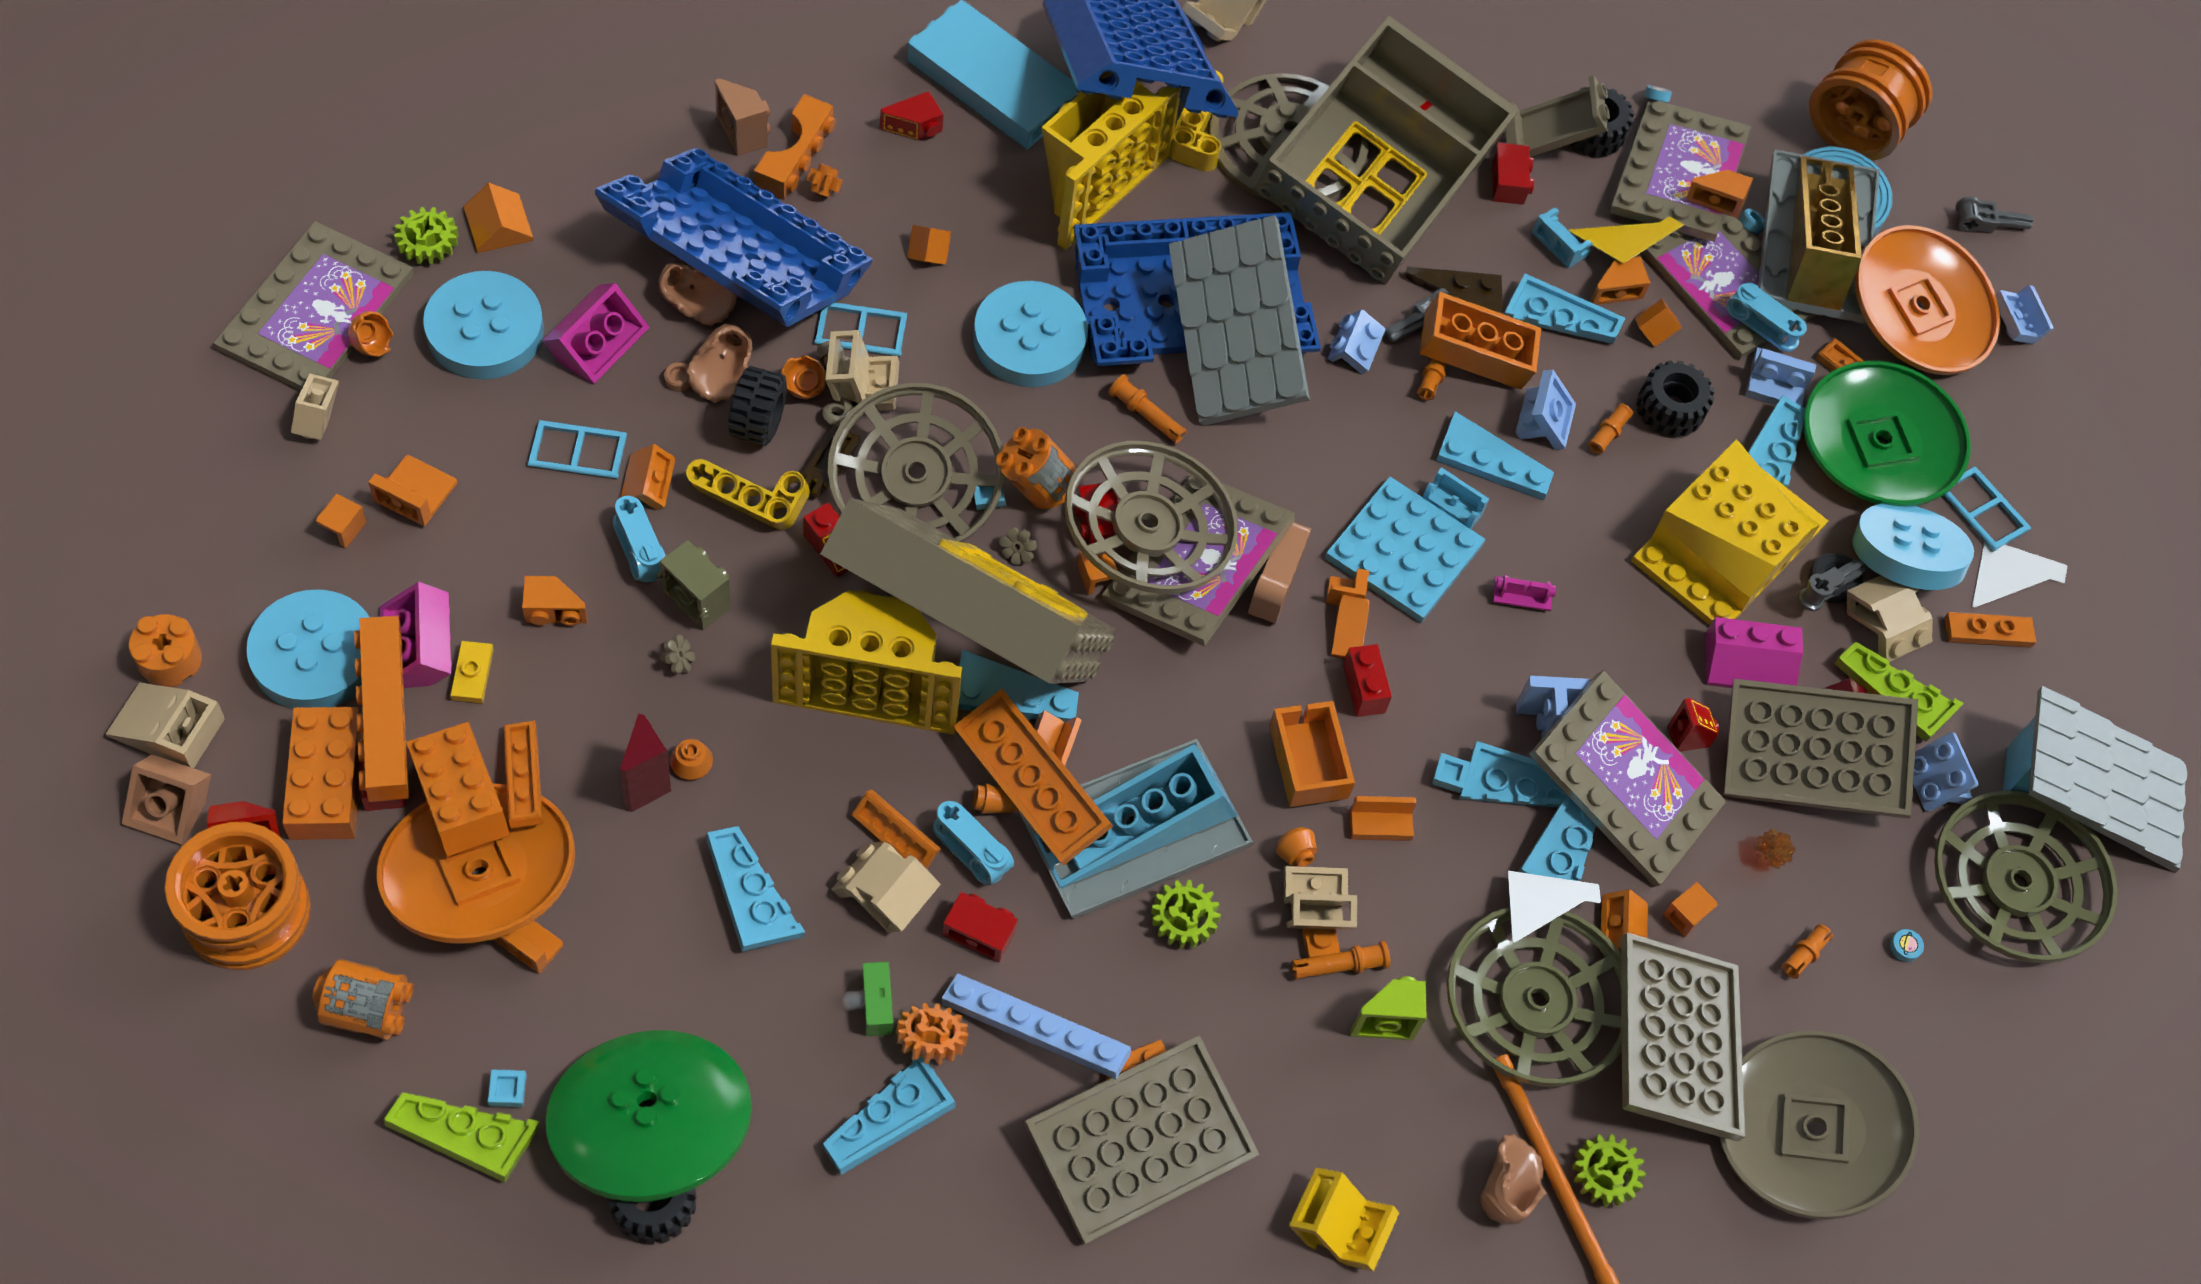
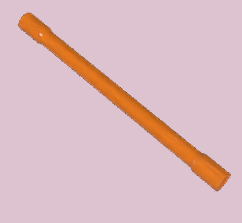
[1493,1054,1620,1284]

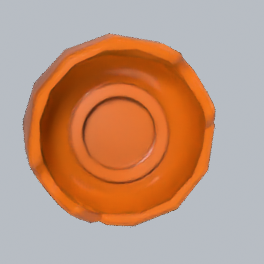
[348,311,394,357]
[781,355,827,399]

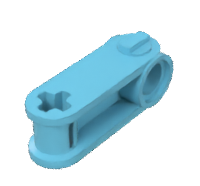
[1726,282,1807,352]
[613,496,666,582]
[933,801,1014,886]

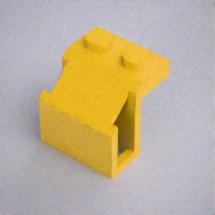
[1289,1168,1400,1271]

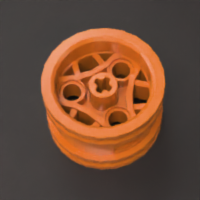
[1808,39,1932,161]
[165,822,311,970]

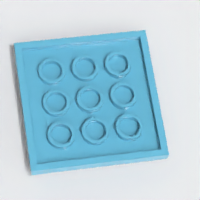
[1325,477,1486,623]

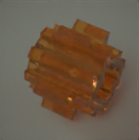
[1754,829,1795,869]

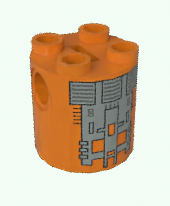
[996,427,1077,509]
[313,959,414,1040]

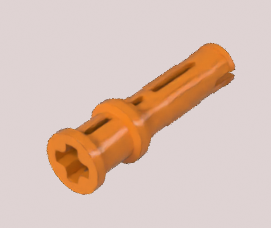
[1109,374,1187,444]
[1292,940,1391,980]

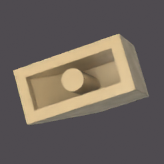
[291,373,339,440]

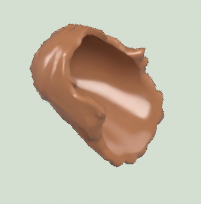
[658,261,738,326]
[686,324,753,403]
[1480,1133,1547,1225]

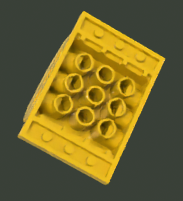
[1041,72,1182,250]
[1631,439,1828,625]
[771,590,963,735]

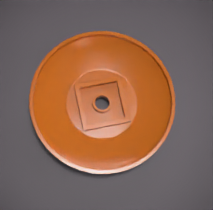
[1855,225,2000,375]
[377,783,575,943]

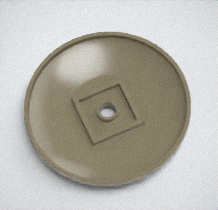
[1719,1031,1919,1220]

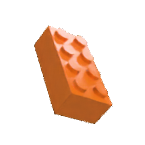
[1419,291,1541,390]
[283,707,364,840]
[406,721,510,857]

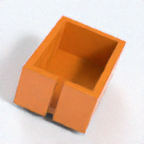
[1269,701,1355,807]

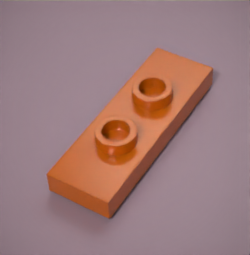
[1945,612,2037,647]
[851,789,941,869]

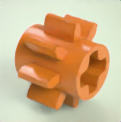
[806,163,843,197]

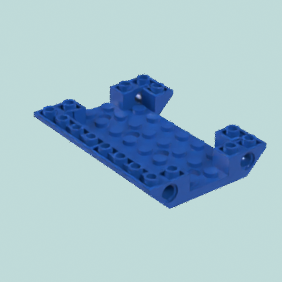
[1042,0,1239,118]
[595,148,873,327]
[1074,212,1321,366]

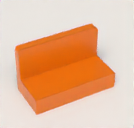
[621,444,676,510]
[1034,711,1082,766]
[1349,796,1417,841]
[1600,889,1648,953]
[492,921,564,974]

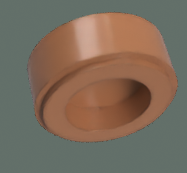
[664,362,691,392]

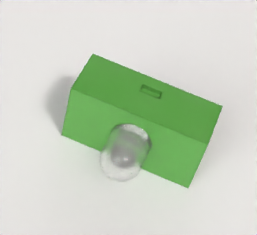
[841,962,893,1036]

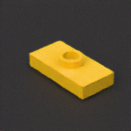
[450,641,494,704]

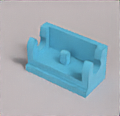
[1532,208,1593,269]
[1422,467,1489,529]

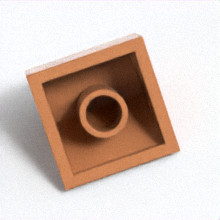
[715,78,771,156]
[122,754,212,844]

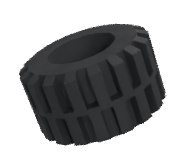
[1571,86,1634,157]
[1636,360,1715,437]
[728,366,787,446]
[609,1188,697,1245]

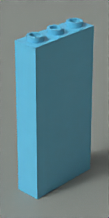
[907,0,1079,149]

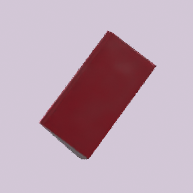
[620,713,671,812]

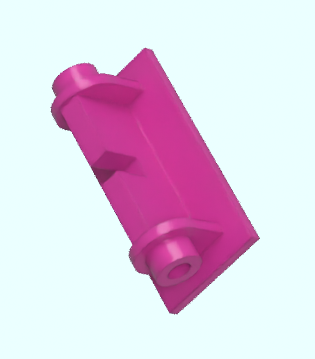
[1493,575,1556,611]

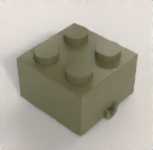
[657,540,731,630]

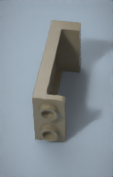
[1505,75,1610,157]

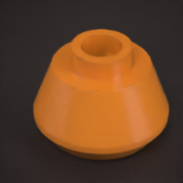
[670,739,713,780]
[1276,827,1317,867]

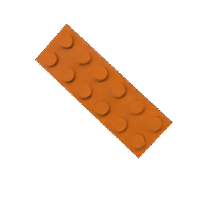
[953,689,1113,866]

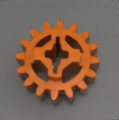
[896,1003,968,1065]

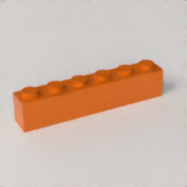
[354,615,409,802]

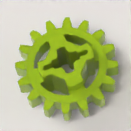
[394,207,459,264]
[1151,879,1221,949]
[1572,1134,1646,1207]

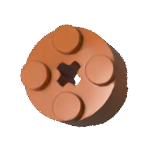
[129,614,202,687]

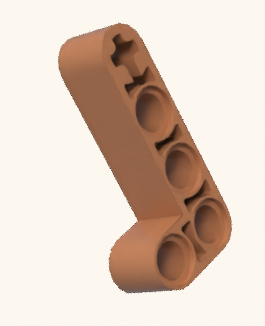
[1248,522,1312,624]

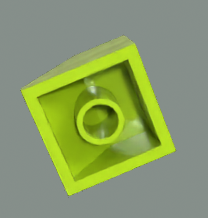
[1350,976,1427,1040]

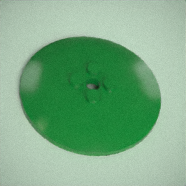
[1803,361,1971,507]
[546,1030,752,1202]

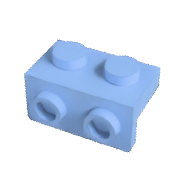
[1995,285,2053,344]
[1328,309,1385,374]

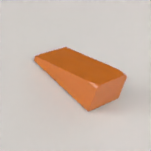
[1331,595,1370,658]

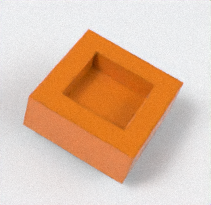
[1302,929,1340,958]

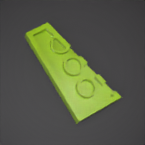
[1834,642,1964,742]
[384,1092,540,1182]

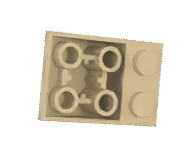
[105,682,225,768]

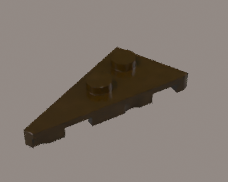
[1405,267,1503,314]

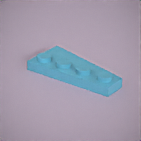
[1504,274,1625,344]
[1748,395,1805,488]
[1436,412,1554,500]
[958,650,1079,722]
[1459,741,1566,808]
[1518,794,1596,881]
[706,826,805,951]
[823,1057,956,1175]

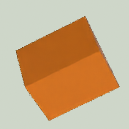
[463,182,534,253]

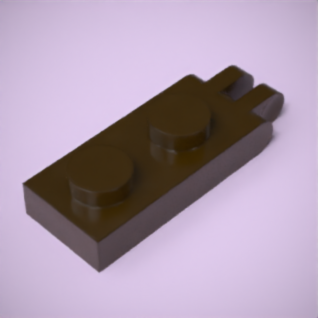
[802,424,860,498]

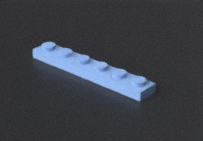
[942,973,1131,1079]

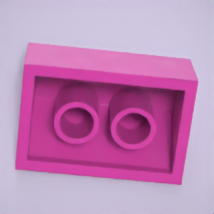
[542,283,650,384]
[380,582,452,688]
[1705,617,1803,688]

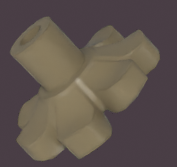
[999,527,1037,565]
[660,634,695,674]

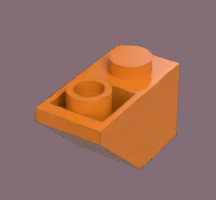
[522,576,588,626]

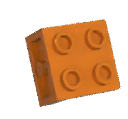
[368,455,457,527]

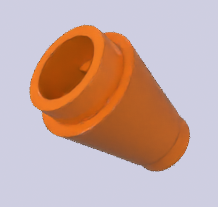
[973,783,1018,814]

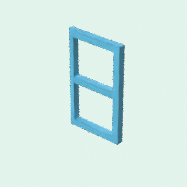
[814,302,907,357]
[527,420,627,479]
[1944,466,2031,551]

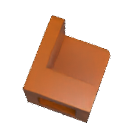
[907,225,951,264]
[1635,299,1682,346]
[316,493,367,548]
[1077,551,1118,595]
[1326,568,1369,606]
[1663,882,1718,937]

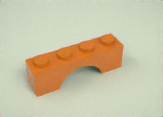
[754,94,836,200]

